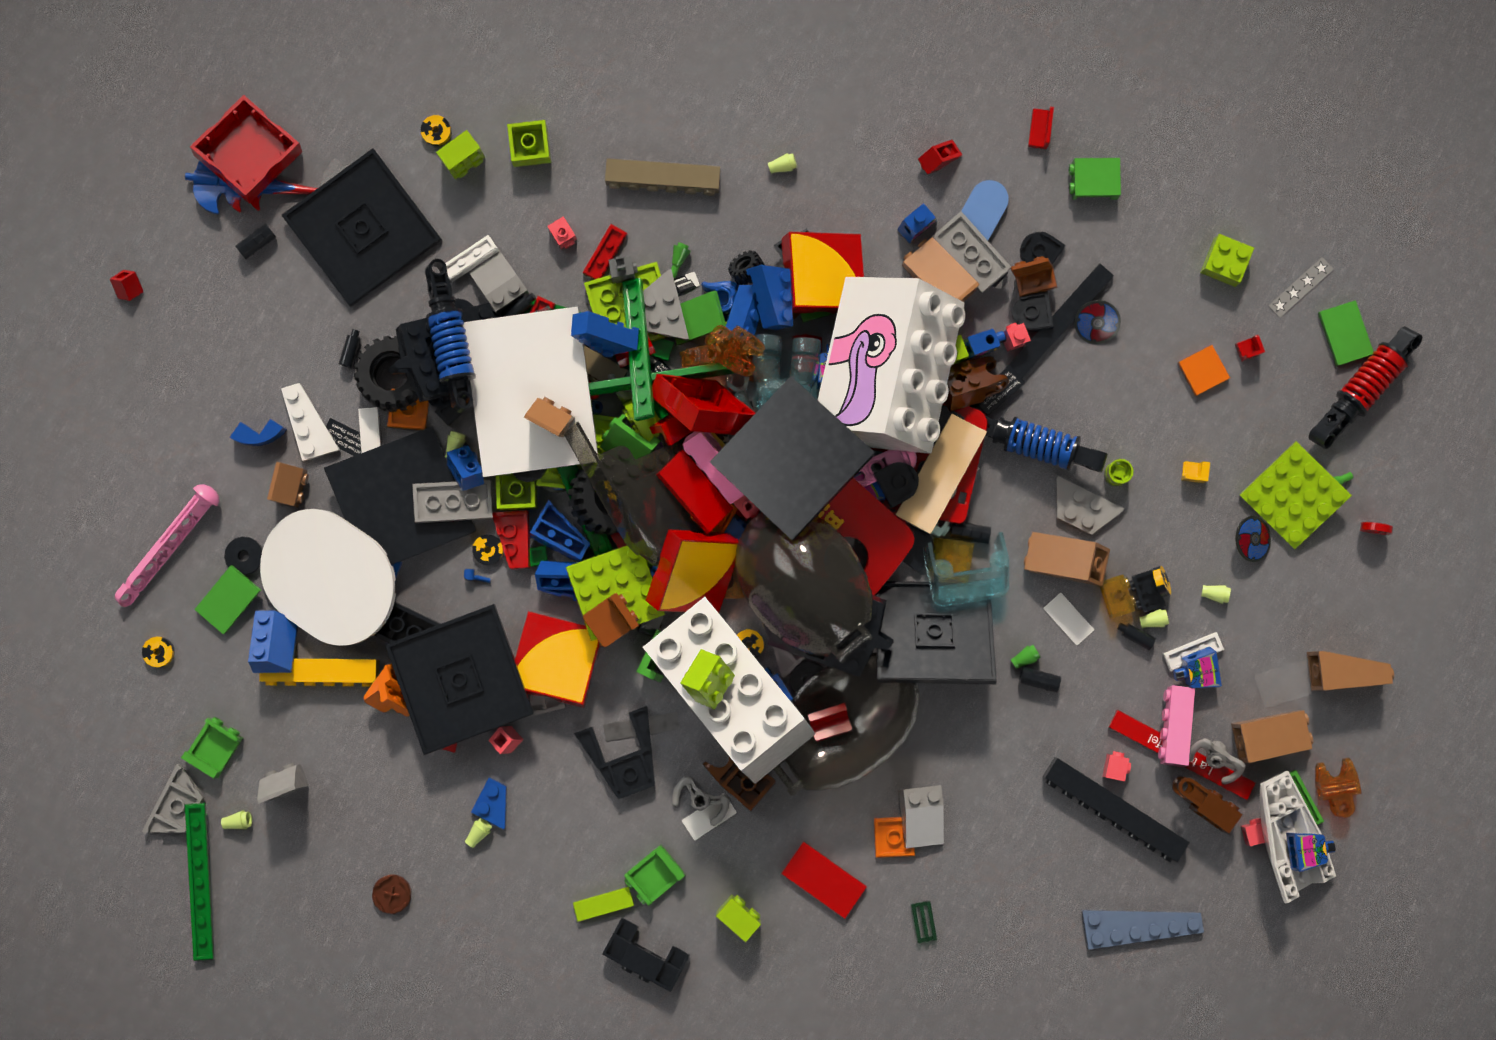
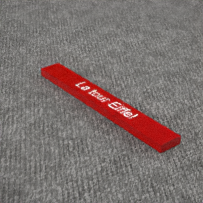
[1108,710,1256,800]

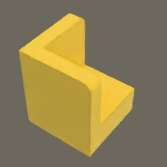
[1181,461,1210,483]

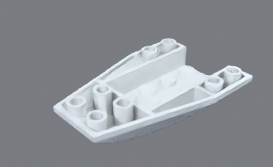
[1259,771,1336,903]

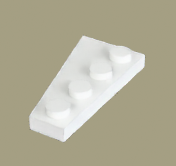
[281,383,340,462]

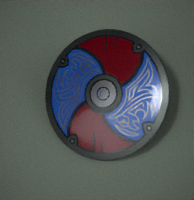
[1074,300,1121,344]
[1235,516,1271,562]

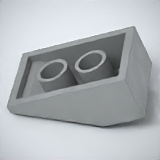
[469,249,529,315]
[257,763,308,804]
[898,785,944,848]

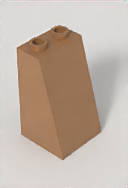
[902,237,980,302]
[1024,532,1110,587]
[1307,651,1394,690]
[1231,710,1313,763]

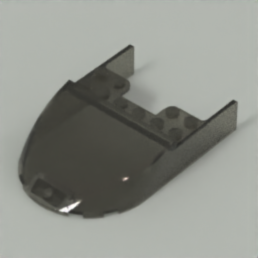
[564,411,719,567]

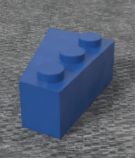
[746,265,793,330]
[571,311,639,357]
[530,500,590,562]
[535,561,578,602]

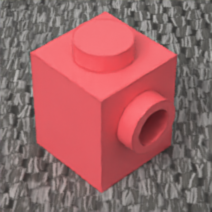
[547,216,577,249]
[1003,323,1031,352]
[733,495,760,519]
[488,726,524,754]
[1102,751,1131,781]
[1241,818,1265,846]

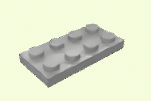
[932,211,1011,294]
[412,480,493,523]

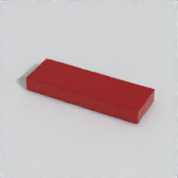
[583,224,628,280]

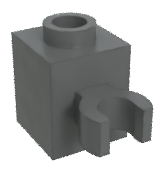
[609,256,638,284]

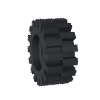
[728,250,765,285]

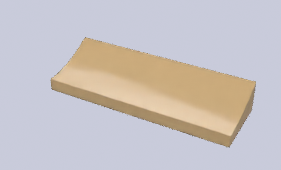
[896,414,987,534]

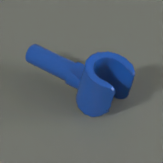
[464,569,491,583]

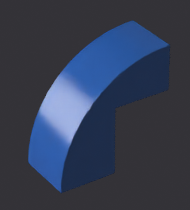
[229,419,287,446]

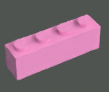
[682,431,744,504]
[1158,685,1195,767]

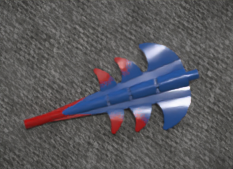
[185,161,317,214]

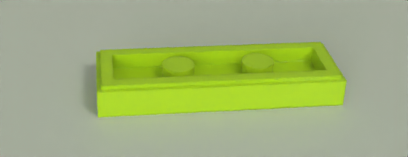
[573,887,634,922]

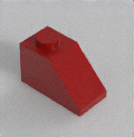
[918,139,962,174]

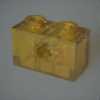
[1099,574,1136,619]

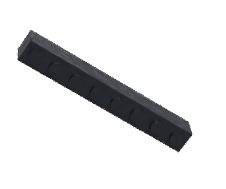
[1042,757,1190,863]

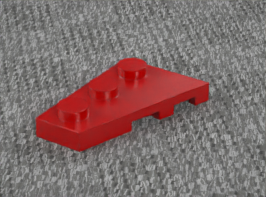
[492,510,530,570]

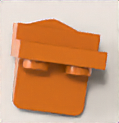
[364,663,410,717]

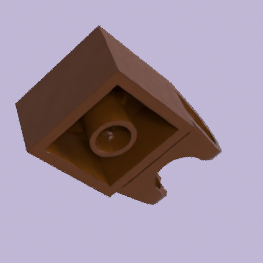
[944,356,1009,412]
[703,756,776,812]
[1172,776,1243,834]

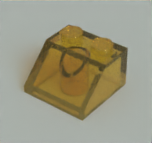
[928,538,974,582]

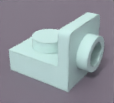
[931,521,951,538]

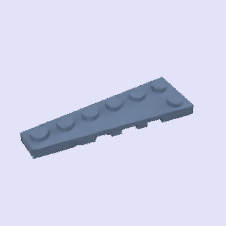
[1081,910,1204,950]

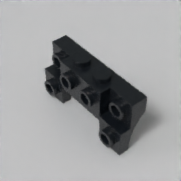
[602,917,690,992]

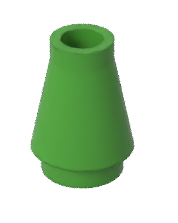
[1011,645,1041,669]

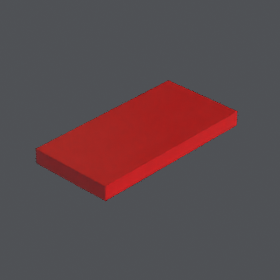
[656,449,733,534]
[781,841,867,919]

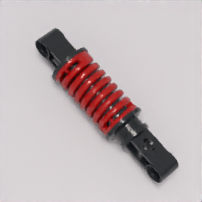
[1309,326,1423,449]

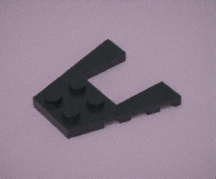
[574,706,655,799]

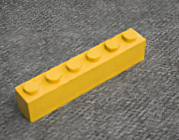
[259,659,380,687]

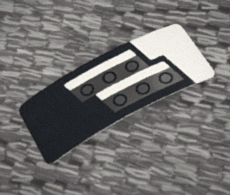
[674,272,700,293]

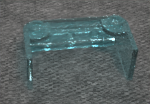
[923,532,1009,606]

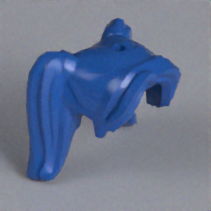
[701,281,739,322]

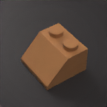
[524,396,575,438]
[267,462,309,508]

